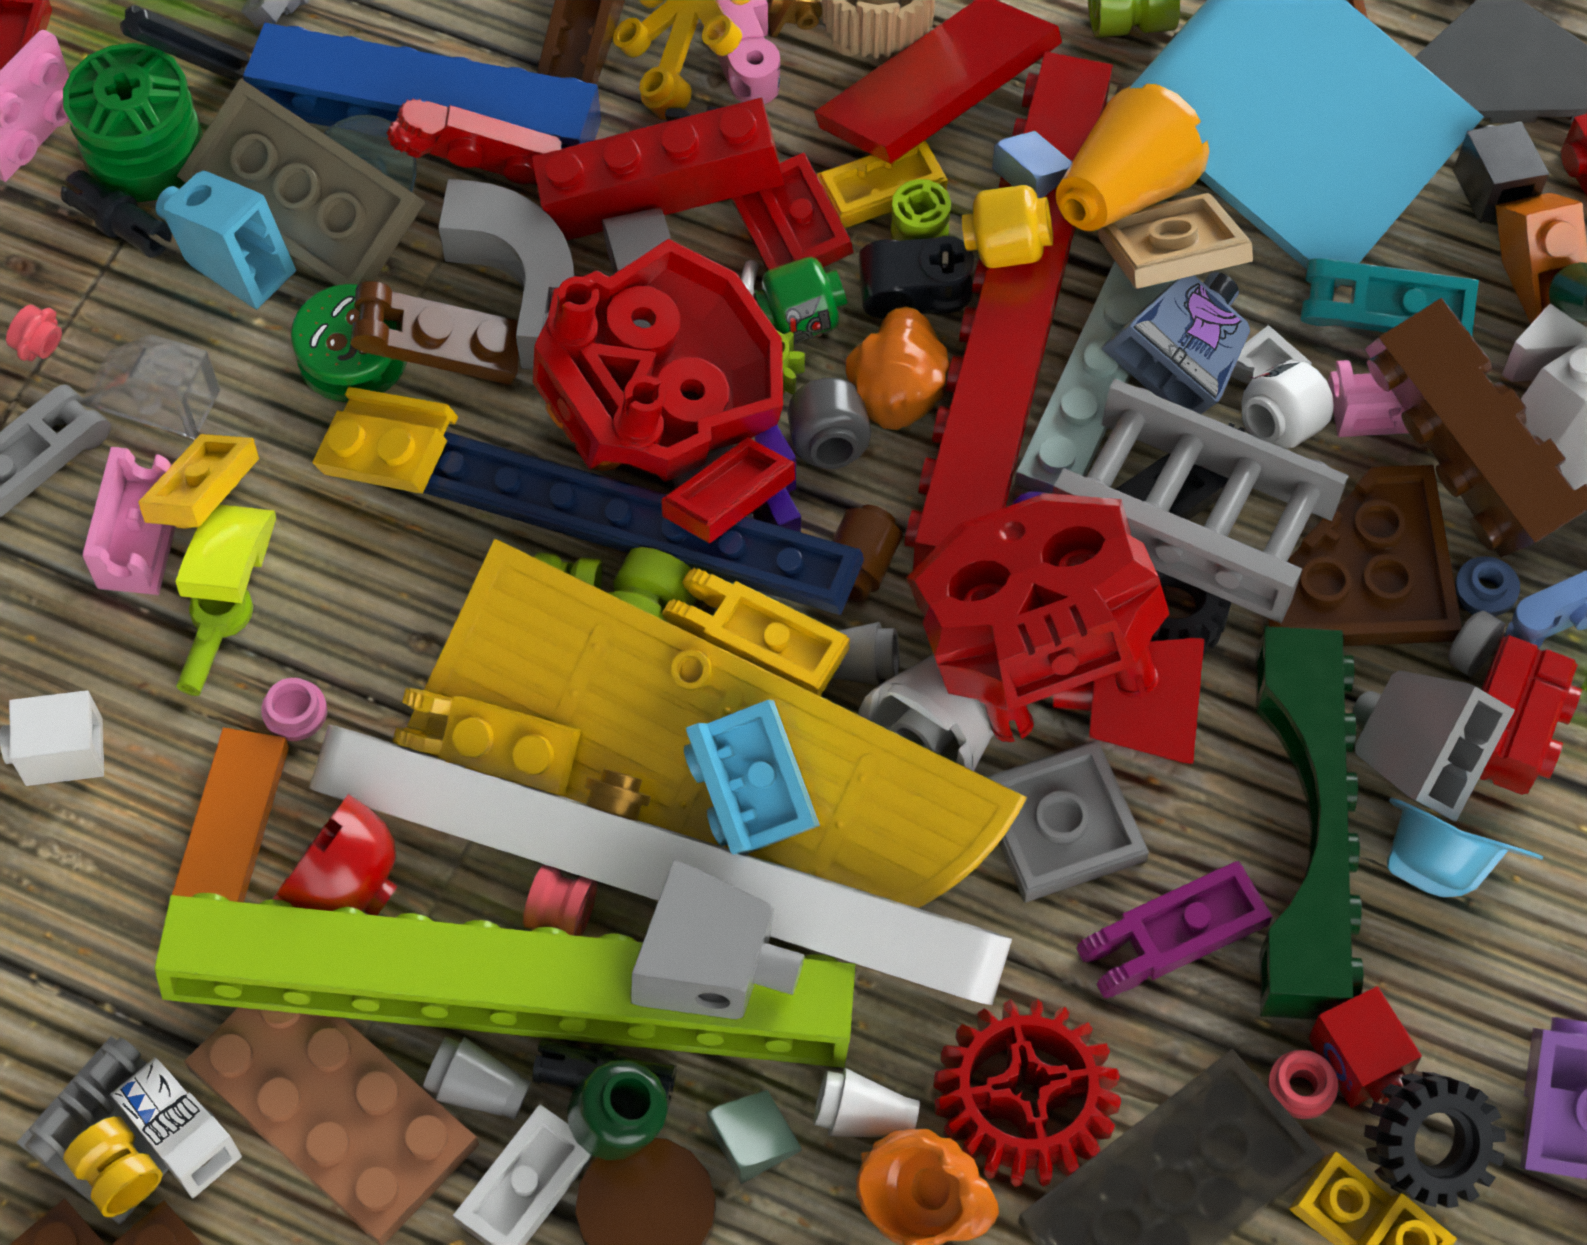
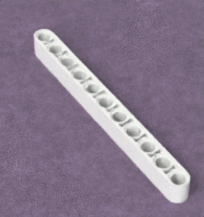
[309,725,1012,1005]

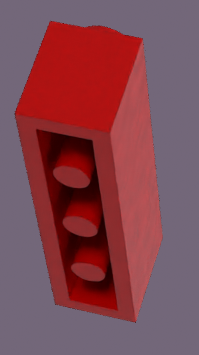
[532,97,785,241]

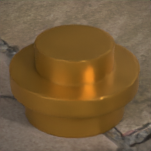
[585,768,651,820]

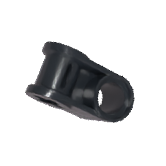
[858,236,974,319]

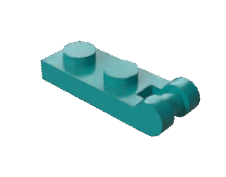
[1300,258,1479,336]

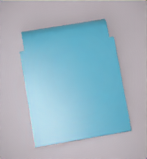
[1130,0,1484,288]

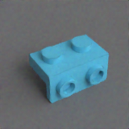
[684,699,820,855]

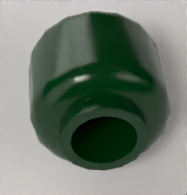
[567,1060,668,1160]

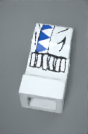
[110,1058,242,1199]

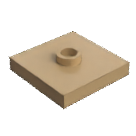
[1098,193,1253,289]

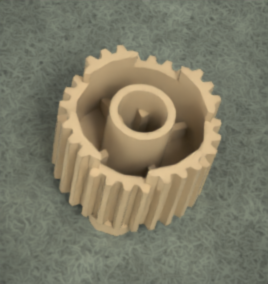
[822,0,935,59]

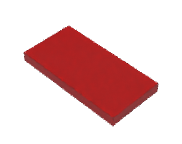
[814,0,1062,164]

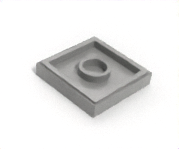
[987,740,1149,903]

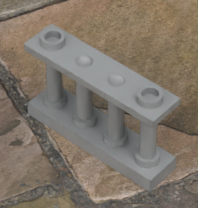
[1052,379,1349,623]

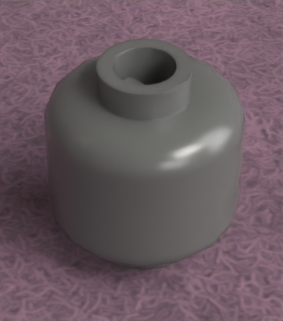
[787,378,872,469]

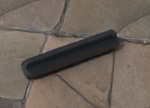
[120,5,249,81]

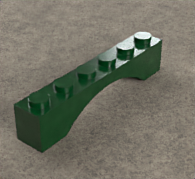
[1256,626,1364,1020]

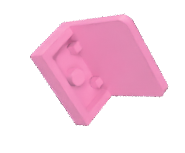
[0,30,69,182]

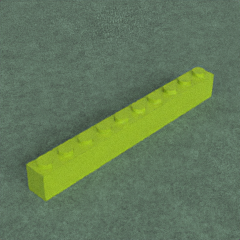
[154,893,856,1068]

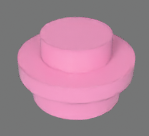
[261,678,327,741]

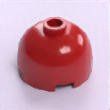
[271,794,397,916]

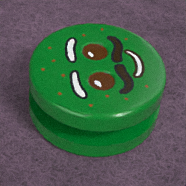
[291,284,407,402]

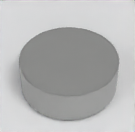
[1448,610,1505,677]

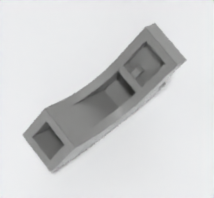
[439,179,575,370]

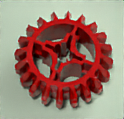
[933,999,1121,1187]

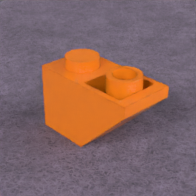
[1496,192,1587,324]

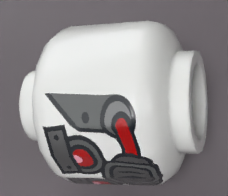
[1241,359,1334,449]

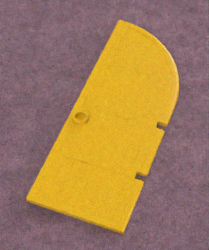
[407,539,1027,908]

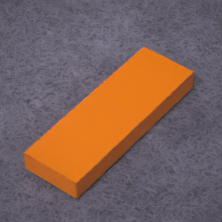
[172,727,289,902]

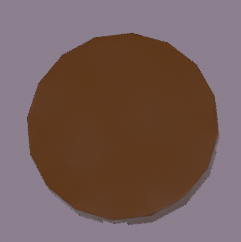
[575,1138,716,1245]

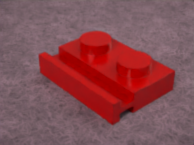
[731,152,854,271]

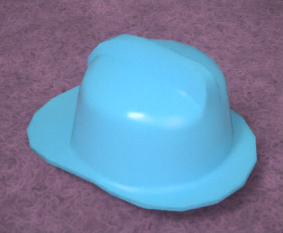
[1387,797,1543,897]

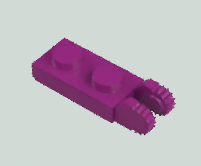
[1076,861,1273,999]

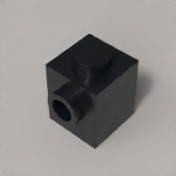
[1453,121,1549,223]

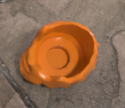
[846,307,950,430]
[856,1129,999,1245]

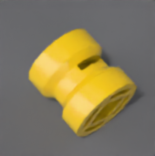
[63,1116,163,1217]

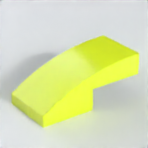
[175,504,276,603]

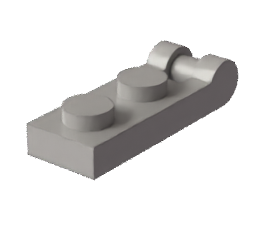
[0,384,111,518]

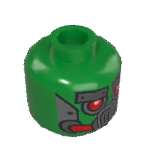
[754,257,848,344]

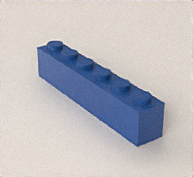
[243,22,601,149]

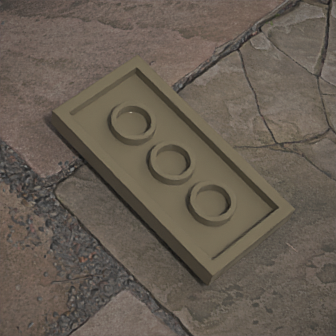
[177,79,425,286]

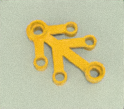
[613,0,751,119]

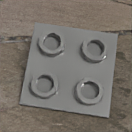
[16,1036,214,1225]

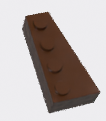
[1365,298,1587,557]

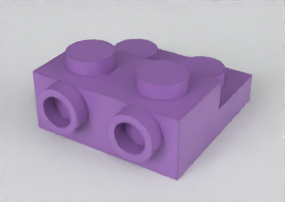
[1520,1017,1587,1179]

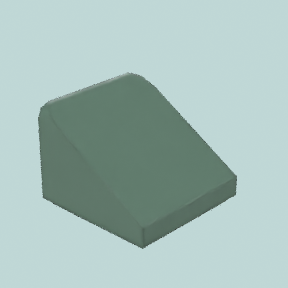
[706,1090,802,1184]

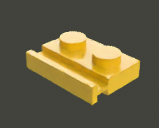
[312,387,458,494]

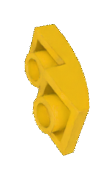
[1289,1151,1457,1245]

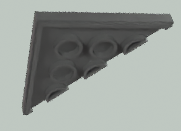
[1414,0,1587,123]

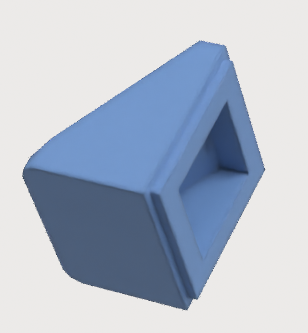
[992,131,1072,198]

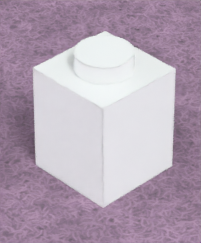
[0,690,104,786]

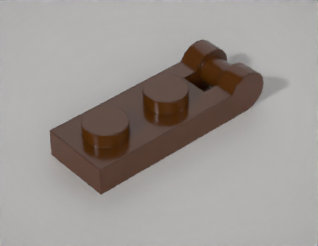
[351,281,519,385]

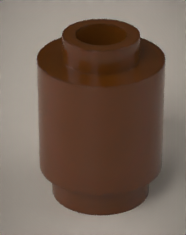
[832,504,902,602]

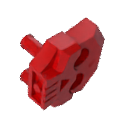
[532,239,783,482]
[907,493,1170,742]

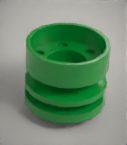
[63,43,203,203]

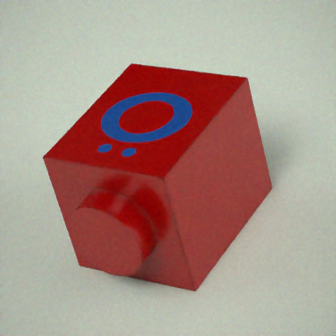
[1308,986,1422,1108]

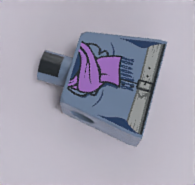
[1101,272,1250,414]

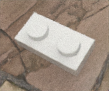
[453,1104,593,1245]

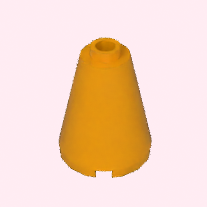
[1056,84,1210,231]

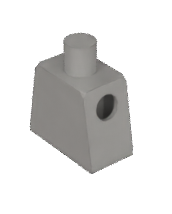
[1352,670,1515,822]
[631,860,805,1019]

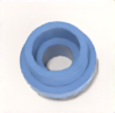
[1455,556,1520,616]

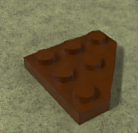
[1263,464,1462,646]

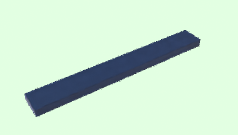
[423,431,864,615]

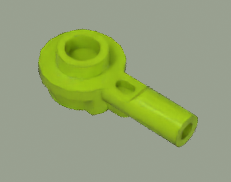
[176,589,254,696]

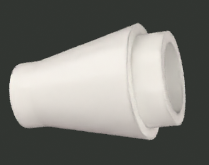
[813,1068,920,1138]

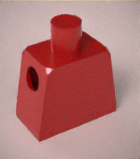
[1053,638,1204,764]

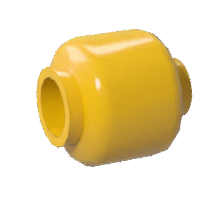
[962,185,1053,268]

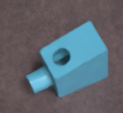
[156,170,297,310]

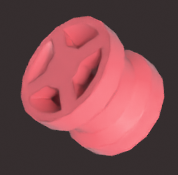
[523,864,597,936]

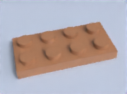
[184,1007,479,1245]

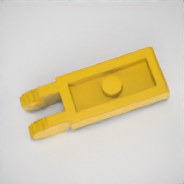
[662,568,850,696]
[392,688,581,795]

